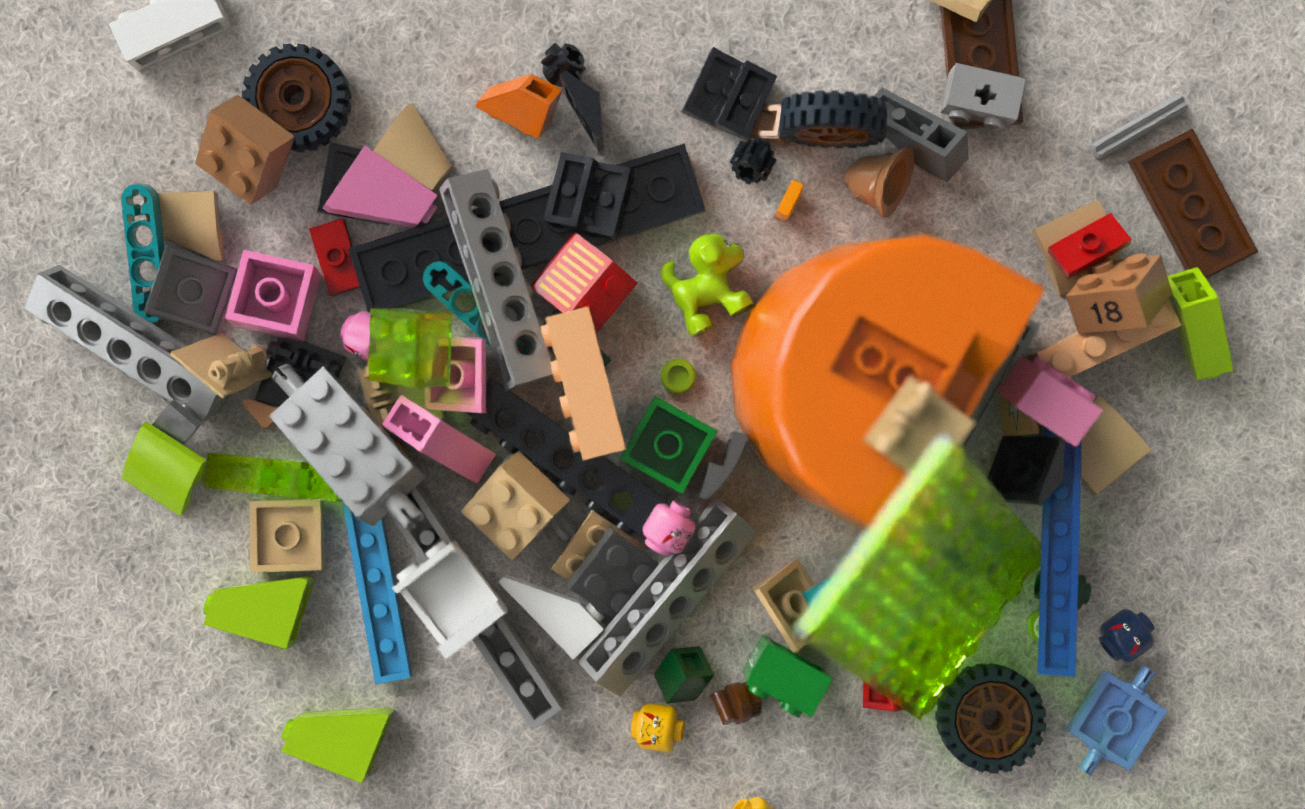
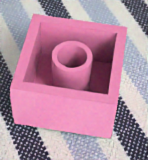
[225,250,321,342]
[997,356,1103,447]

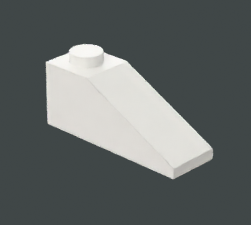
[498,575,605,660]

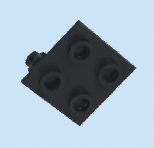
[255,337,346,407]

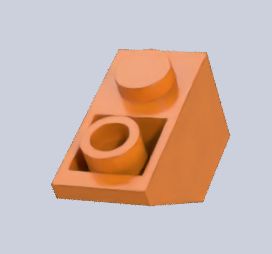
[476,74,563,139]

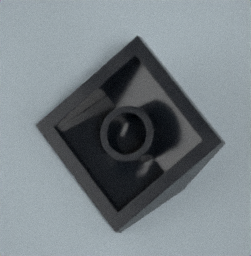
[559,71,604,152]
[980,436,1065,505]

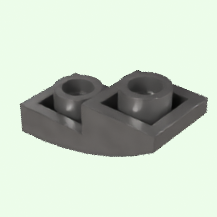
[152,399,202,445]

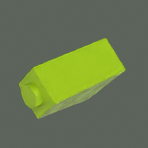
[1168,267,1234,381]
[203,575,315,649]
[281,707,394,783]

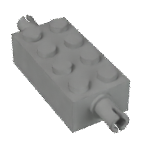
[269,364,427,531]

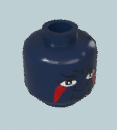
[1098,609,1155,663]

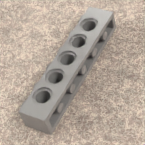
[439,169,555,392]
[25,265,229,423]
[578,497,758,697]

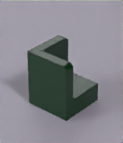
[654,646,715,704]

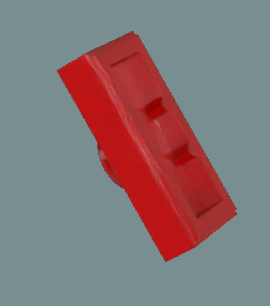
[1048,213,1132,279]
[309,218,360,297]

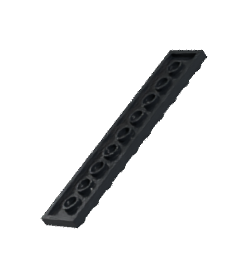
[348,144,706,315]

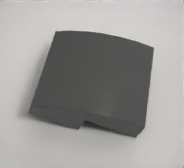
[698,431,748,500]

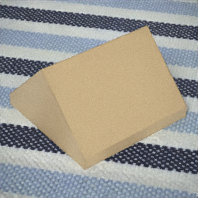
[752,558,821,653]

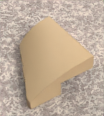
[373,103,452,193]
[143,191,224,262]

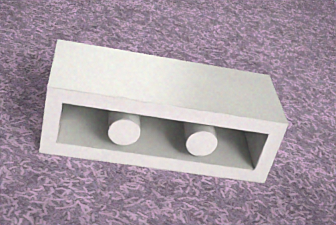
[109,0,232,71]

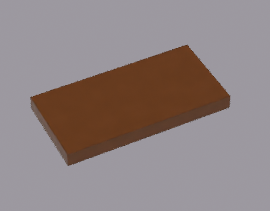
[940,0,1023,129]
[1128,128,1258,279]

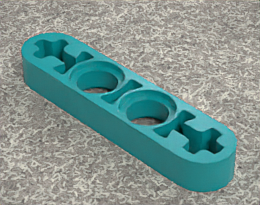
[121,184,165,323]
[423,261,528,355]

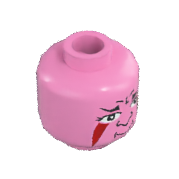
[340,311,396,363]
[642,500,696,557]

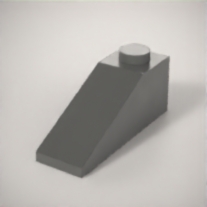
[874,87,969,182]

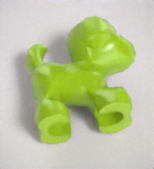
[660,233,754,338]

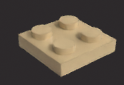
[249,499,325,572]

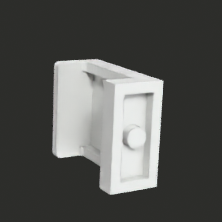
[392,540,509,659]

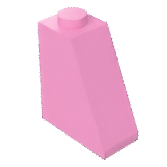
[322,145,437,228]
[382,395,496,484]

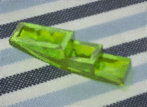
[204,452,343,502]

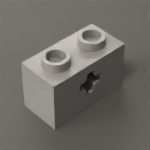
[940,63,1026,131]

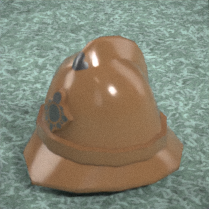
[844,146,914,217]

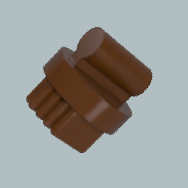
[711,682,762,725]

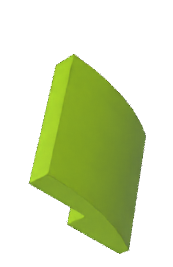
[122,421,206,517]

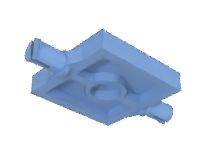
[1065,665,1167,776]

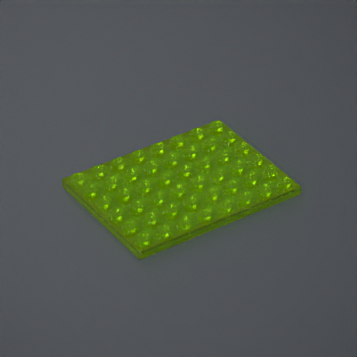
[792,433,1041,720]

